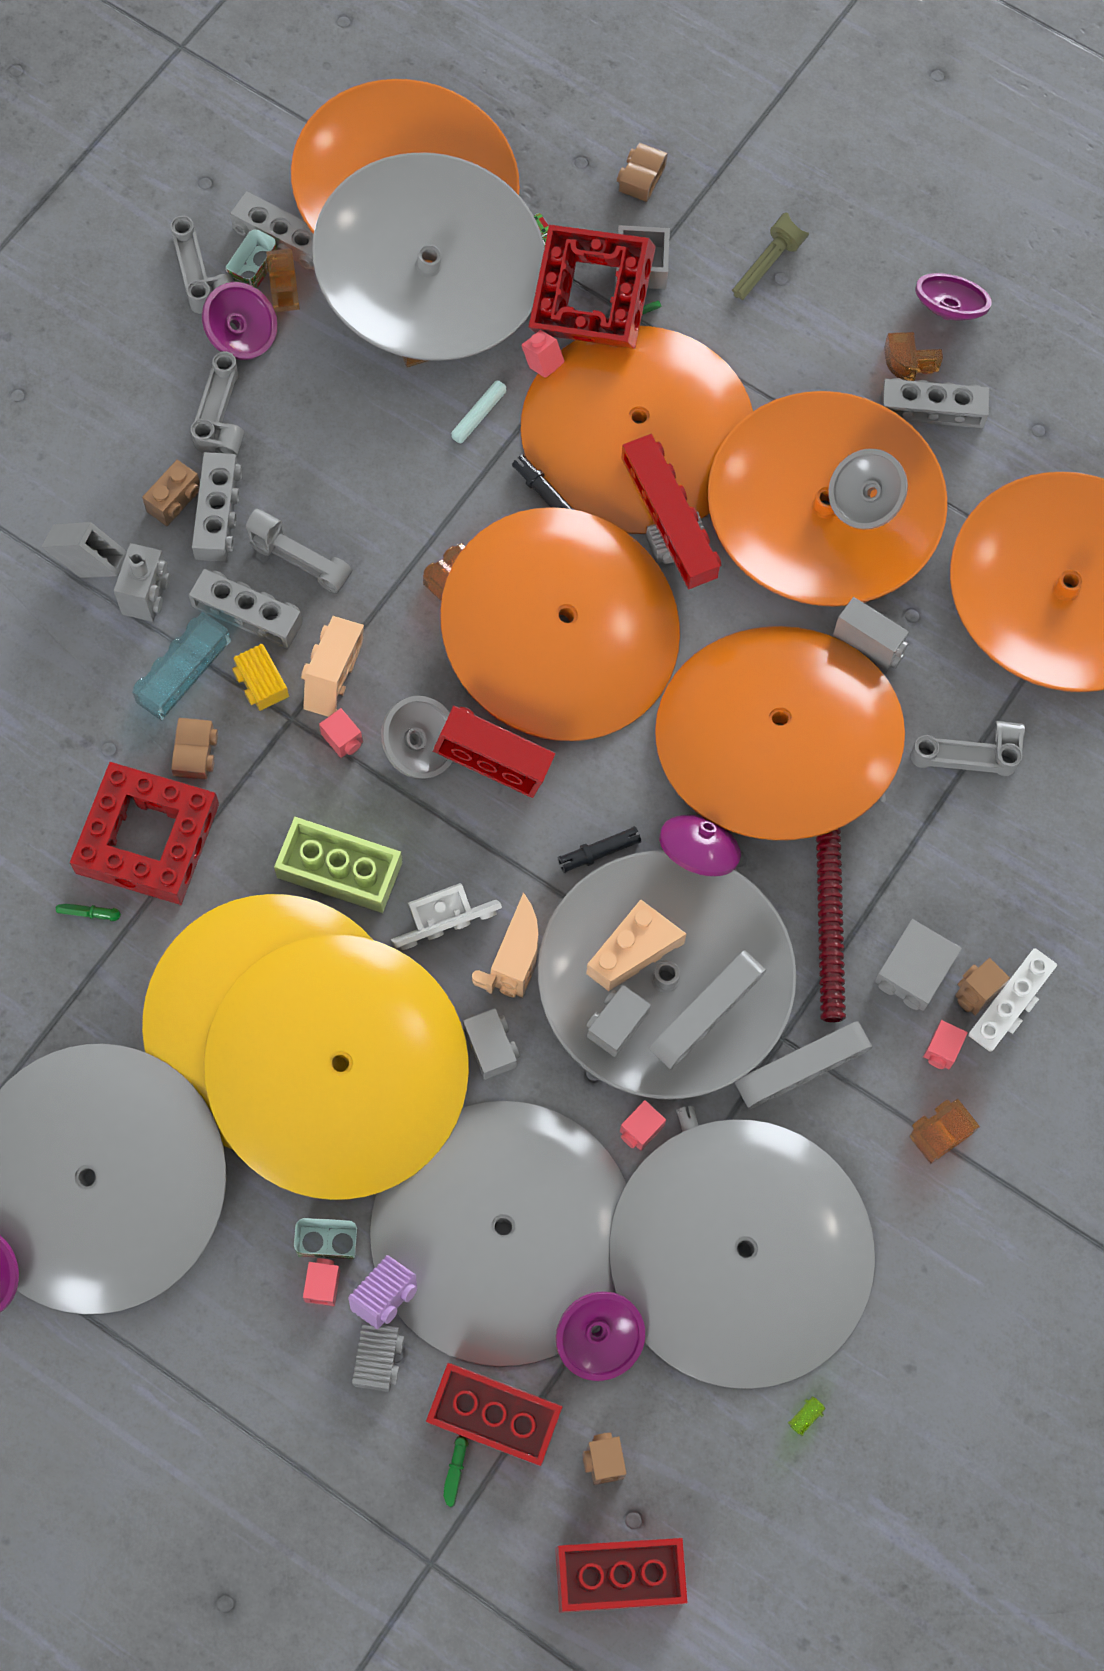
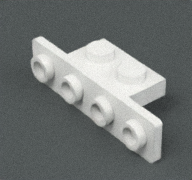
[391,883,502,950]
[969,948,1057,1052]

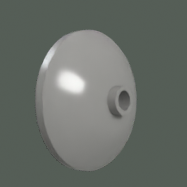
[829,449,908,530]
[381,696,453,779]

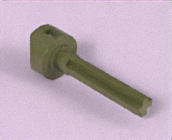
[732,213,809,300]

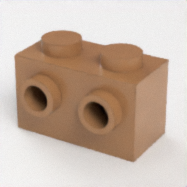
[142,460,200,526]
[955,957,1010,1016]
[582,1433,626,1485]

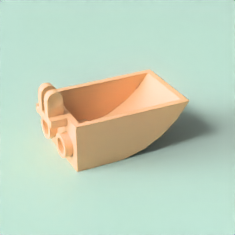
[472,892,538,998]

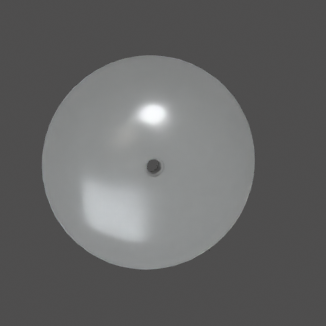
[312,153,544,361]
[538,850,796,1099]
[0,1044,226,1314]
[370,1101,627,1367]
[609,1120,875,1389]

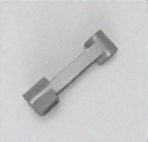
[171,216,234,314]
[191,351,244,457]
[246,508,352,593]
[910,721,1025,776]

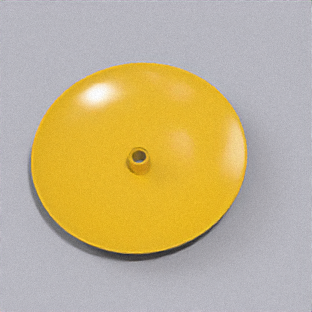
[142,894,373,1149]
[204,935,469,1200]

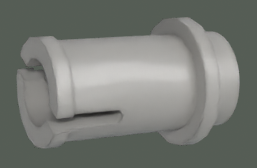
[676,1106,698,1132]

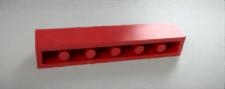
[621,433,722,590]

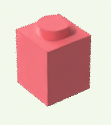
[521,330,564,378]
[319,708,363,758]
[923,1020,968,1069]
[620,1100,666,1151]
[303,1258,340,1306]

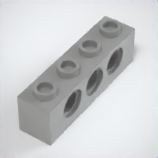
[230,191,315,271]
[880,378,989,428]
[192,452,242,562]
[189,569,303,649]

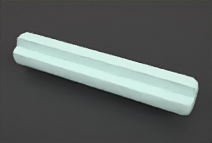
[451,380,506,443]

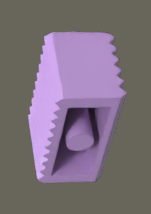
[348,1255,417,1329]

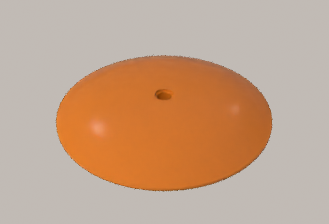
[291,79,520,263]
[521,326,753,534]
[708,391,947,606]
[950,472,1104,692]
[440,508,680,741]
[655,626,905,840]

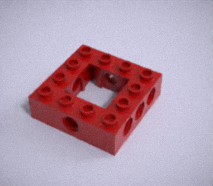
[529,224,656,349]
[70,762,219,905]

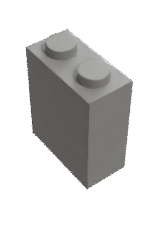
[41,522,127,578]
[832,597,909,674]
[874,919,962,1011]

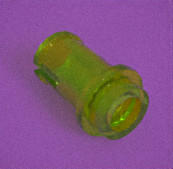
[788,1396,826,1436]

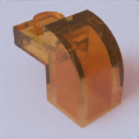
[266,249,300,312]
[884,332,943,381]

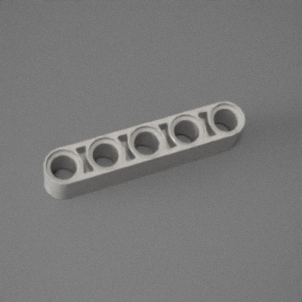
[649,951,766,1070]
[735,1021,873,1109]

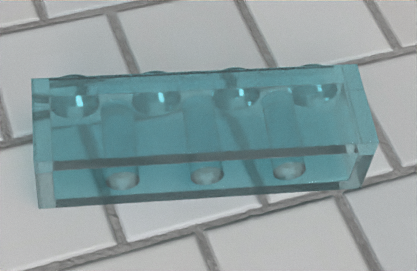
[132,612,231,721]

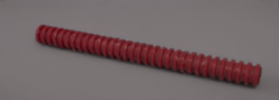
[816,828,846,1023]

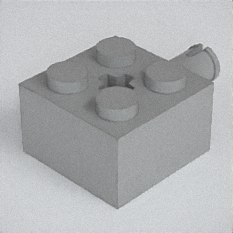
[591,225,670,289]
[114,543,171,622]

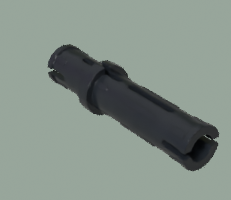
[512,454,575,510]
[558,826,641,873]

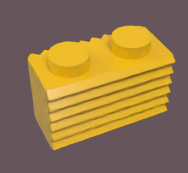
[232,644,289,711]

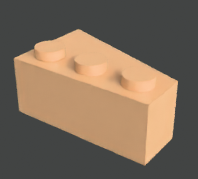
[301,616,364,717]
[586,900,686,991]

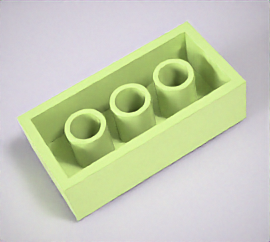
[274,817,402,913]

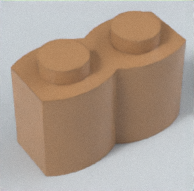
[617,143,668,202]
[171,718,218,779]

